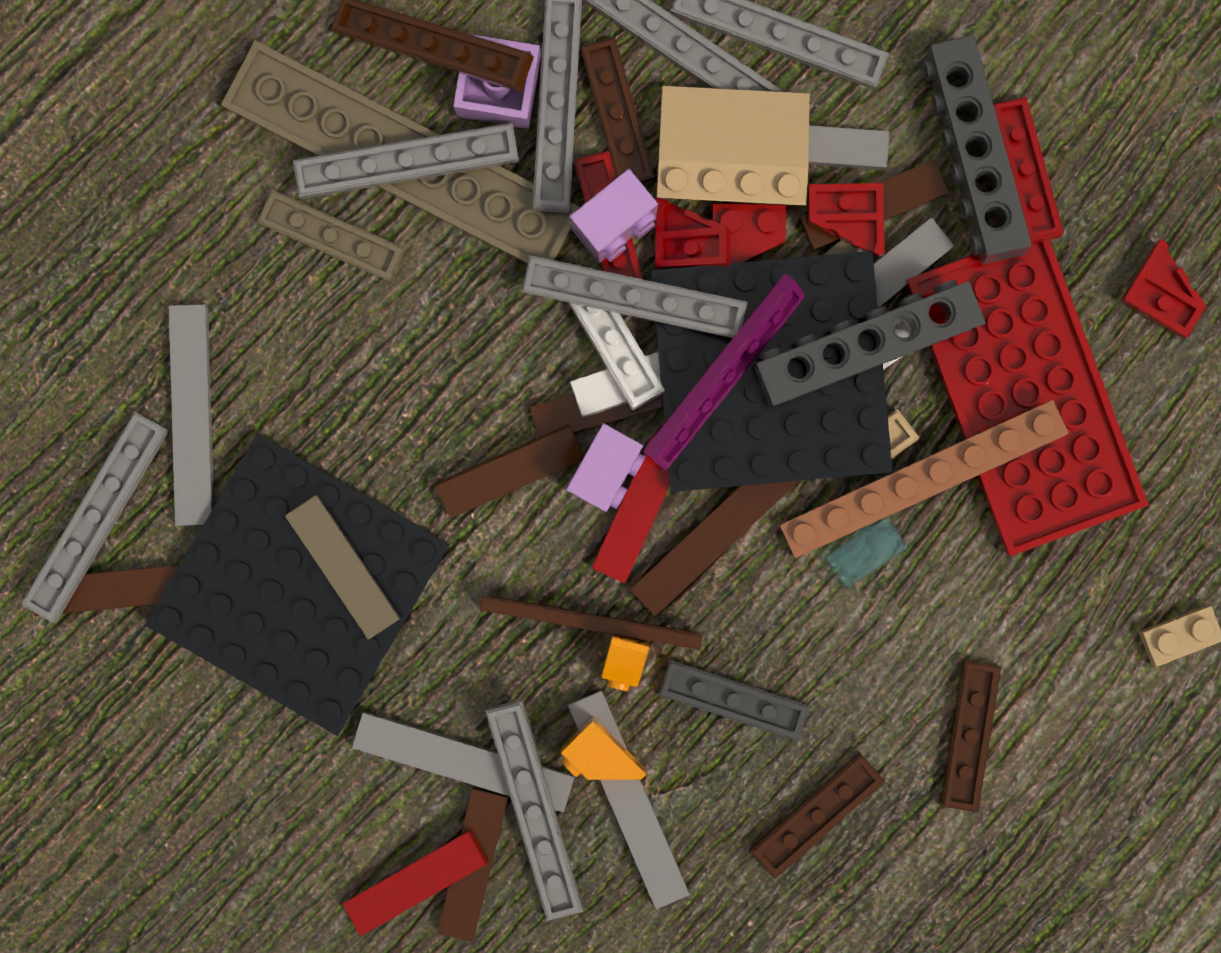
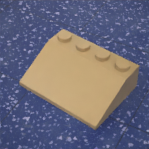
[656,86,810,205]

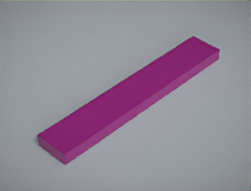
[643,274,805,471]

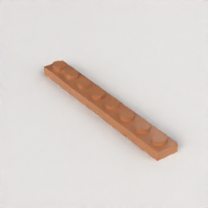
[780,400,1069,558]

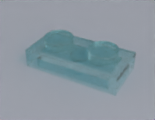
[825,517,908,588]

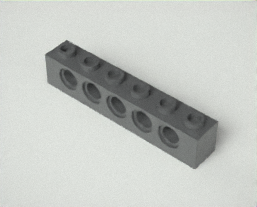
[922,35,1032,265]
[753,279,986,408]

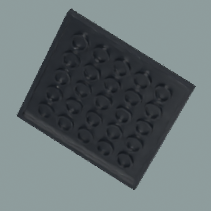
[651,251,893,492]
[145,433,450,736]

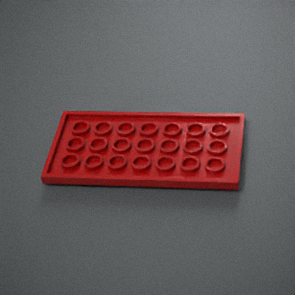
[906,240,1149,556]

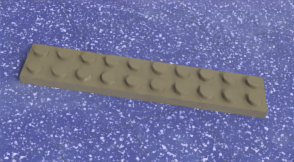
[221,40,581,265]

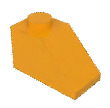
[601,634,649,691]
[561,717,646,780]

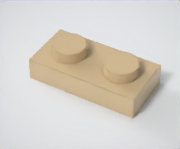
[1139,605,1221,667]

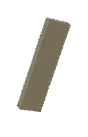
[256,189,406,283]
[285,495,400,640]

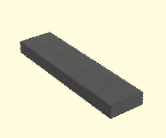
[658,659,810,741]

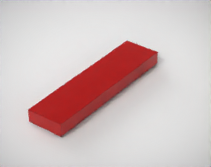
[993,97,1064,244]
[573,151,643,279]
[592,435,670,583]
[343,830,489,937]

